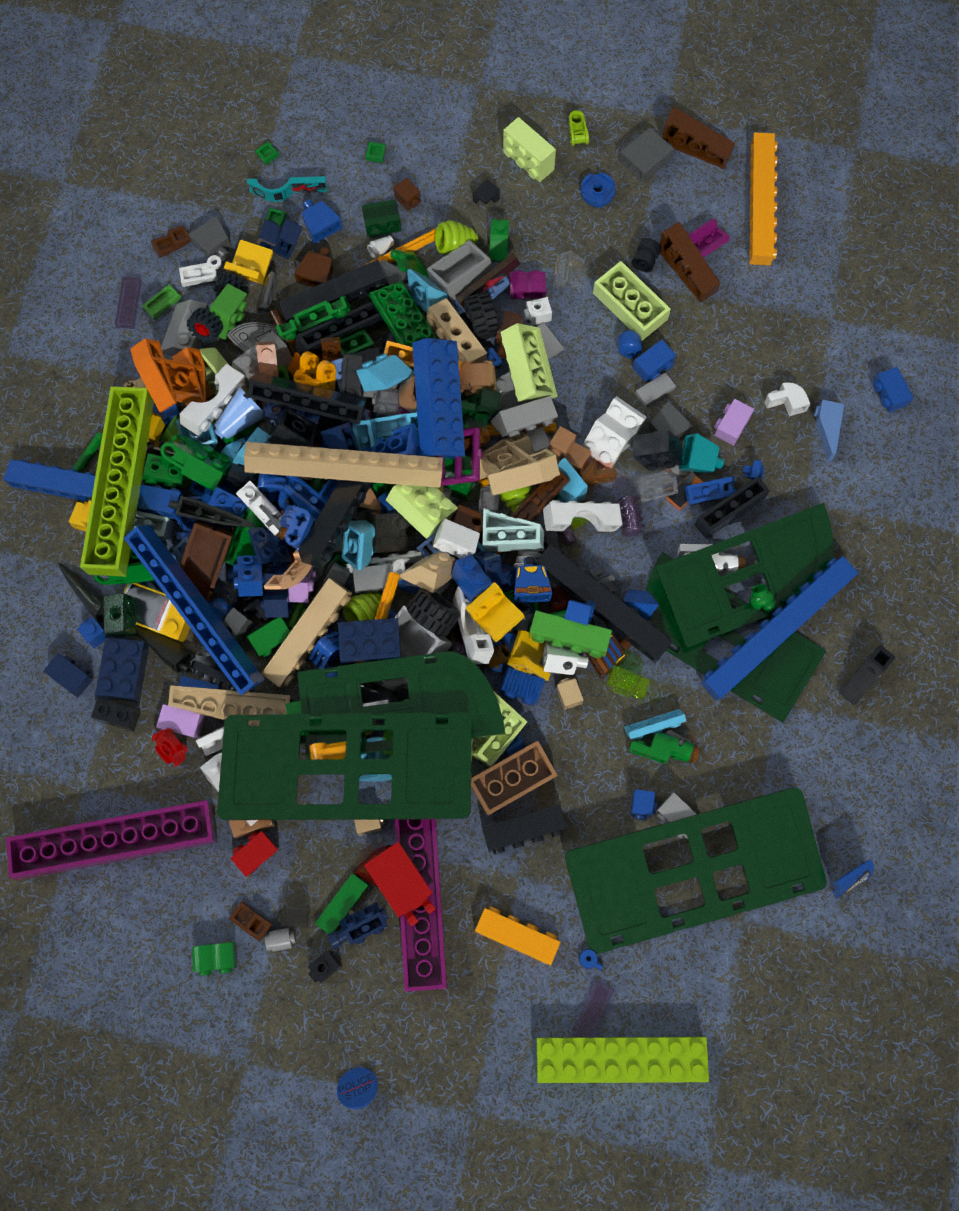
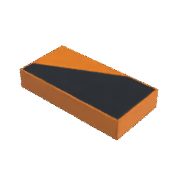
[666,472,703,511]

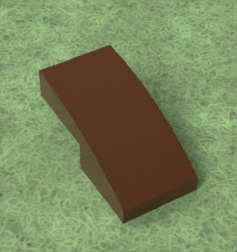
[151,226,191,258]
[229,902,272,942]

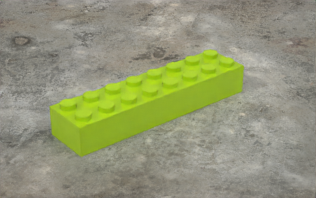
[536,1036,709,1083]

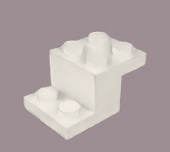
[582,396,647,469]

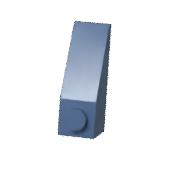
[814,399,844,461]

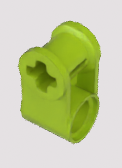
[568,110,589,147]

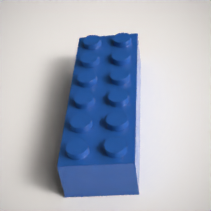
[412,338,465,459]

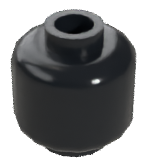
[513,602,535,631]

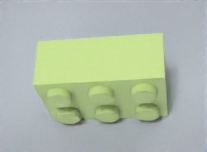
[503,117,556,182]
[386,484,458,539]

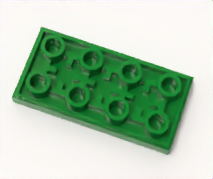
[369,281,437,347]

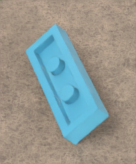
[624,709,686,740]

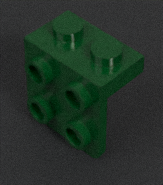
[362,200,402,237]

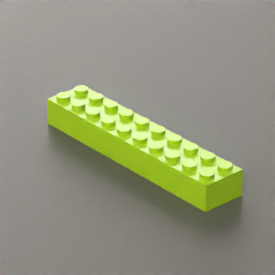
[80,387,154,577]

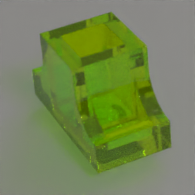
[606,665,650,699]

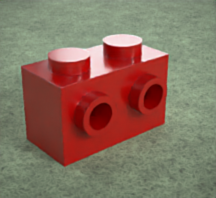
[230,831,279,877]

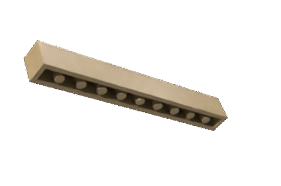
[244,442,443,488]

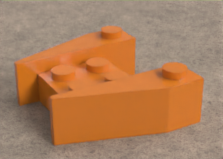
[130,338,206,412]

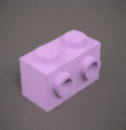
[714,399,754,446]
[289,566,317,603]
[156,704,205,738]

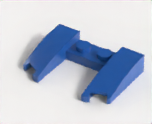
[284,440,340,519]

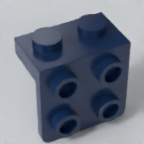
[248,527,292,566]

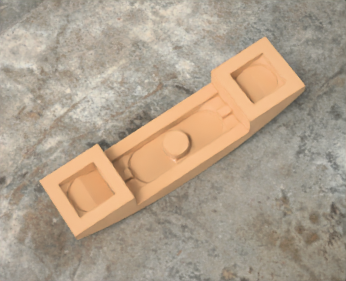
[264,550,312,589]

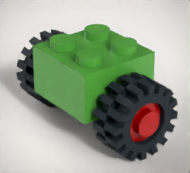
[187,272,249,343]

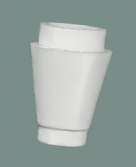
[367,236,394,258]

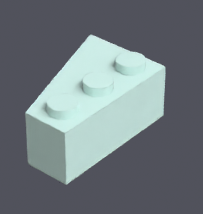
[482,509,544,552]

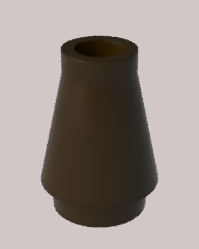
[482,644,511,670]

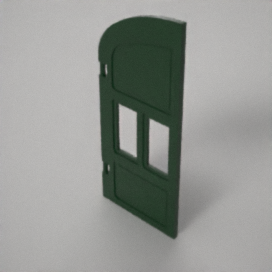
[654,503,834,648]
[645,552,826,723]
[298,651,506,760]

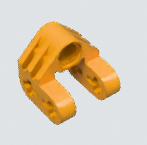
[294,351,336,391]

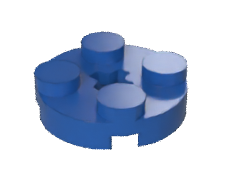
[580,173,615,208]

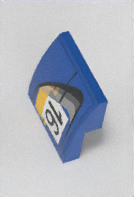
[832,859,874,898]

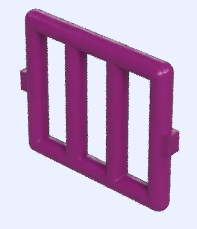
[441,427,482,486]

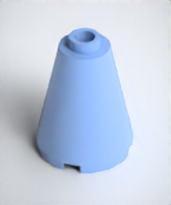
[214,388,265,439]

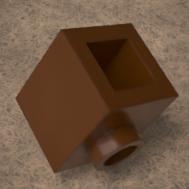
[393,178,421,211]

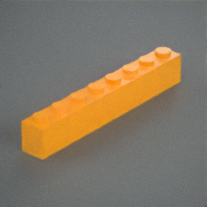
[749,132,778,265]

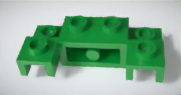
[276,295,351,341]

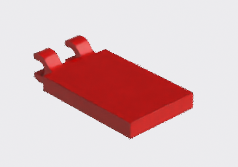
[364,842,436,926]

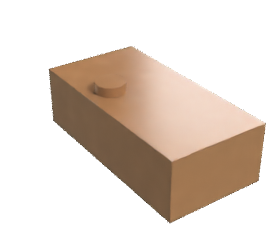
[471,741,558,816]

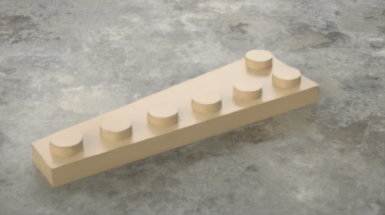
[168,685,290,726]

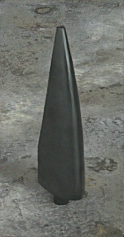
[168,496,254,527]
[58,563,114,624]
[122,622,192,673]

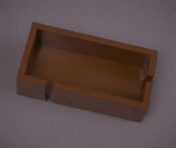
[180,520,234,604]

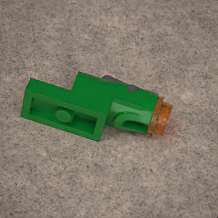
[628,730,701,765]

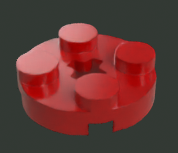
[152,728,188,767]

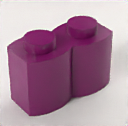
[509,270,546,300]

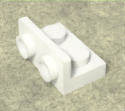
[196,726,224,756]

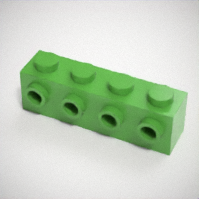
[529,611,612,658]

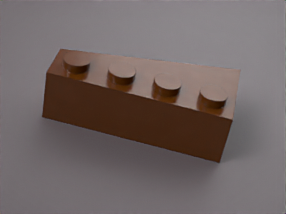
[662,107,735,169]
[659,222,720,303]

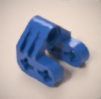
[257,473,300,512]
[279,505,317,551]
[309,631,340,678]

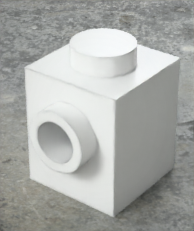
[524,297,552,326]

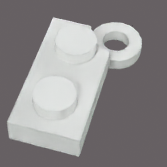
[179,255,222,287]

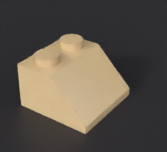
[400,551,456,593]

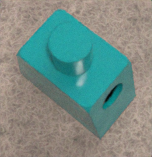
[679,433,724,474]

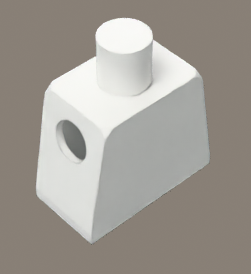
[542,642,588,675]

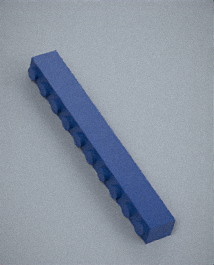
[3,459,184,520]
[124,524,265,695]
[700,556,858,701]

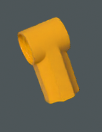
[309,741,346,760]

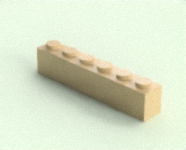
[261,578,352,687]

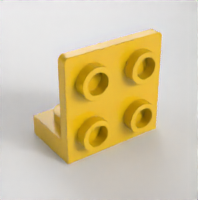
[224,240,273,285]
[465,582,525,642]
[507,630,551,681]

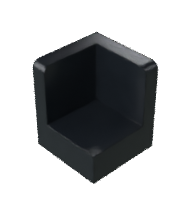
[473,179,500,204]

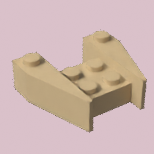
[470,431,560,495]

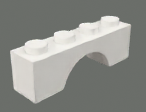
[180,364,245,436]
[543,500,622,532]
[453,586,494,665]

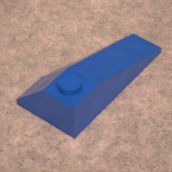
[360,423,420,456]

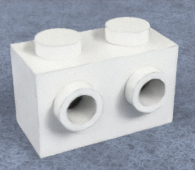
[433,519,480,559]

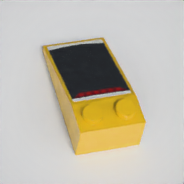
[114,583,190,642]

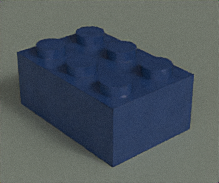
[338,618,401,666]
[95,638,149,703]

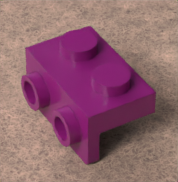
[688,218,730,258]

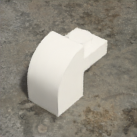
[764,382,810,416]

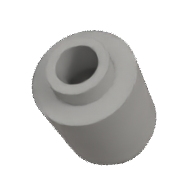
[265,927,296,952]

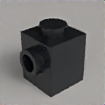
[308,950,342,983]

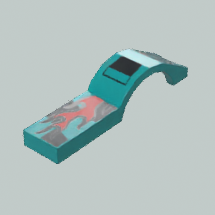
[247,176,328,202]

